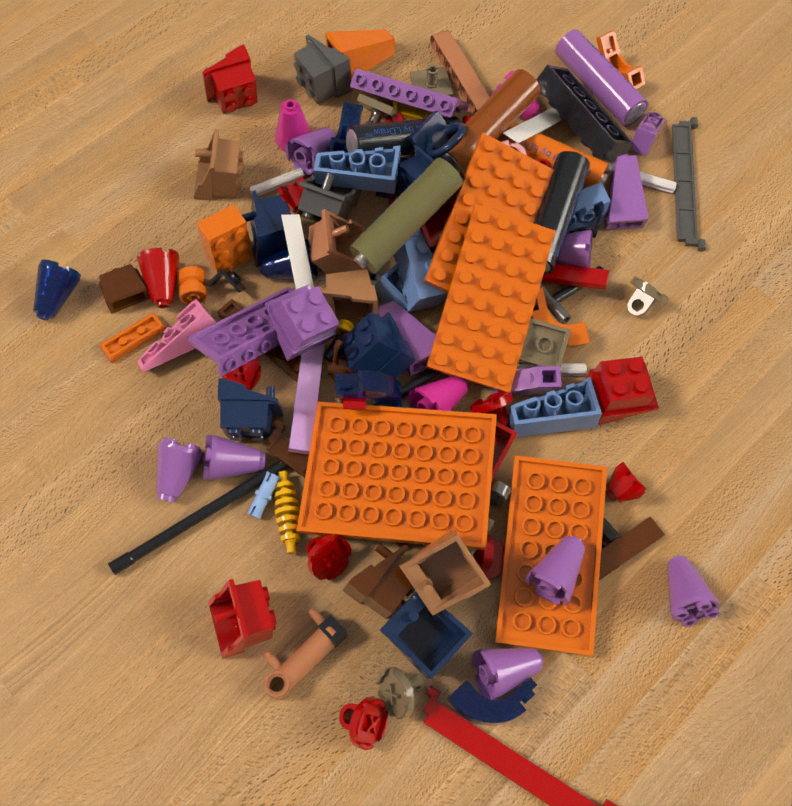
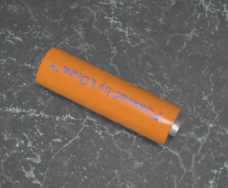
[498,122,609,189]

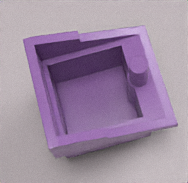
[265,284,340,361]

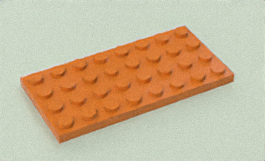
[423,133,554,294]
[426,204,556,392]
[495,455,607,657]

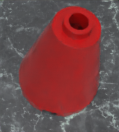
[137,248,180,309]

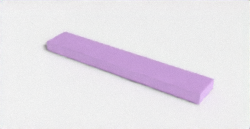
[288,343,325,455]

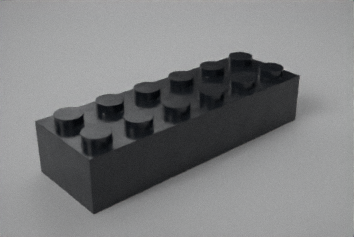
[536,65,634,162]

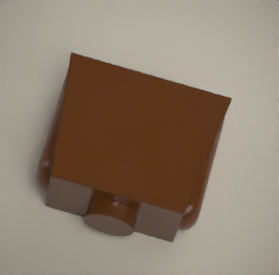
[99,264,151,314]

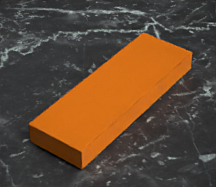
[99,312,166,363]

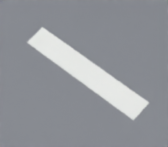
[503,108,562,143]
[281,214,314,289]

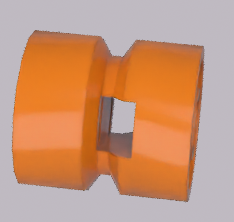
[178,266,207,305]

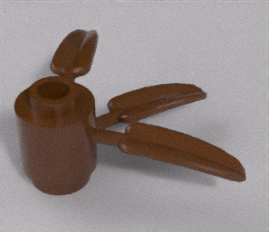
[328,340,358,403]

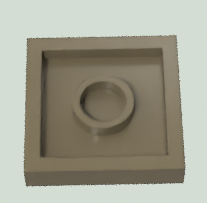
[410,65,453,97]
[357,93,398,124]
[519,318,571,367]

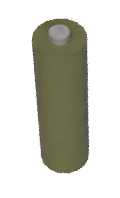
[349,158,463,273]

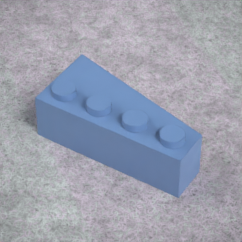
[313,146,401,194]
[567,182,610,233]
[393,229,447,312]
[508,377,602,438]

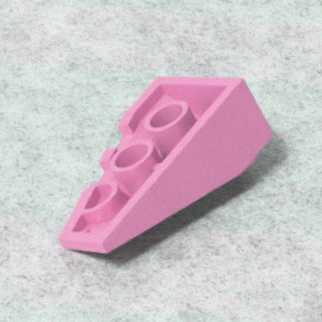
[137,299,217,372]

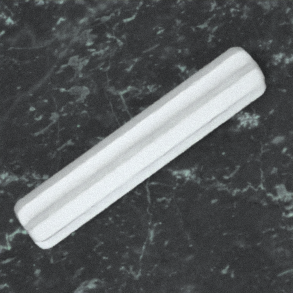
[249,168,305,196]

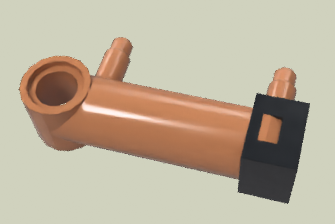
[263,608,348,700]

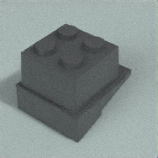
[294,35,352,104]
[298,173,362,222]

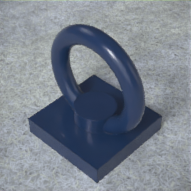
[408,111,466,159]

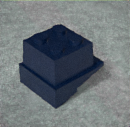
[397,145,447,197]
[242,190,292,268]
[342,312,416,392]
[217,378,284,441]
[379,592,473,679]

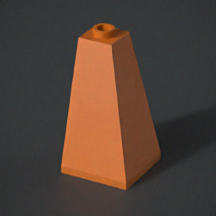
[325,29,396,80]

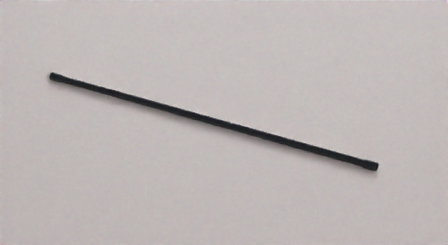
[108,266,604,575]

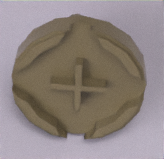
[627,276,669,317]
[377,667,425,719]

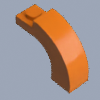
[596,30,646,89]
[531,287,589,347]

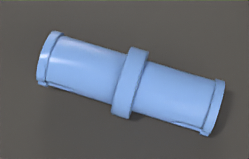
[247,471,280,519]

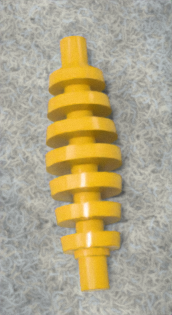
[275,471,300,555]

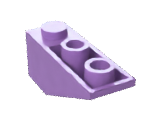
[630,112,665,156]
[493,366,562,396]

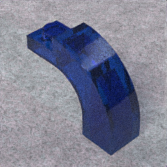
[329,102,363,153]
[335,370,402,407]
[447,677,537,726]

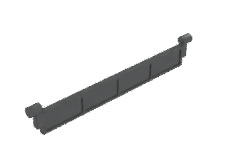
[672,117,706,252]

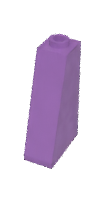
[604,154,649,231]
[378,301,435,376]

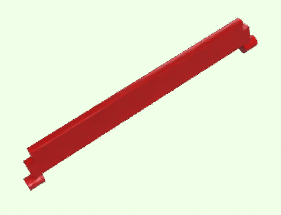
[423,685,617,806]

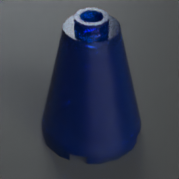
[259,238,318,280]
[33,259,81,321]

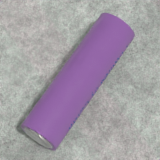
[555,29,648,126]

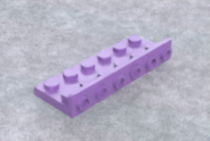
[350,68,470,118]
[189,287,294,376]

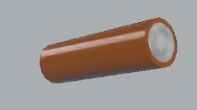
[443,69,541,176]

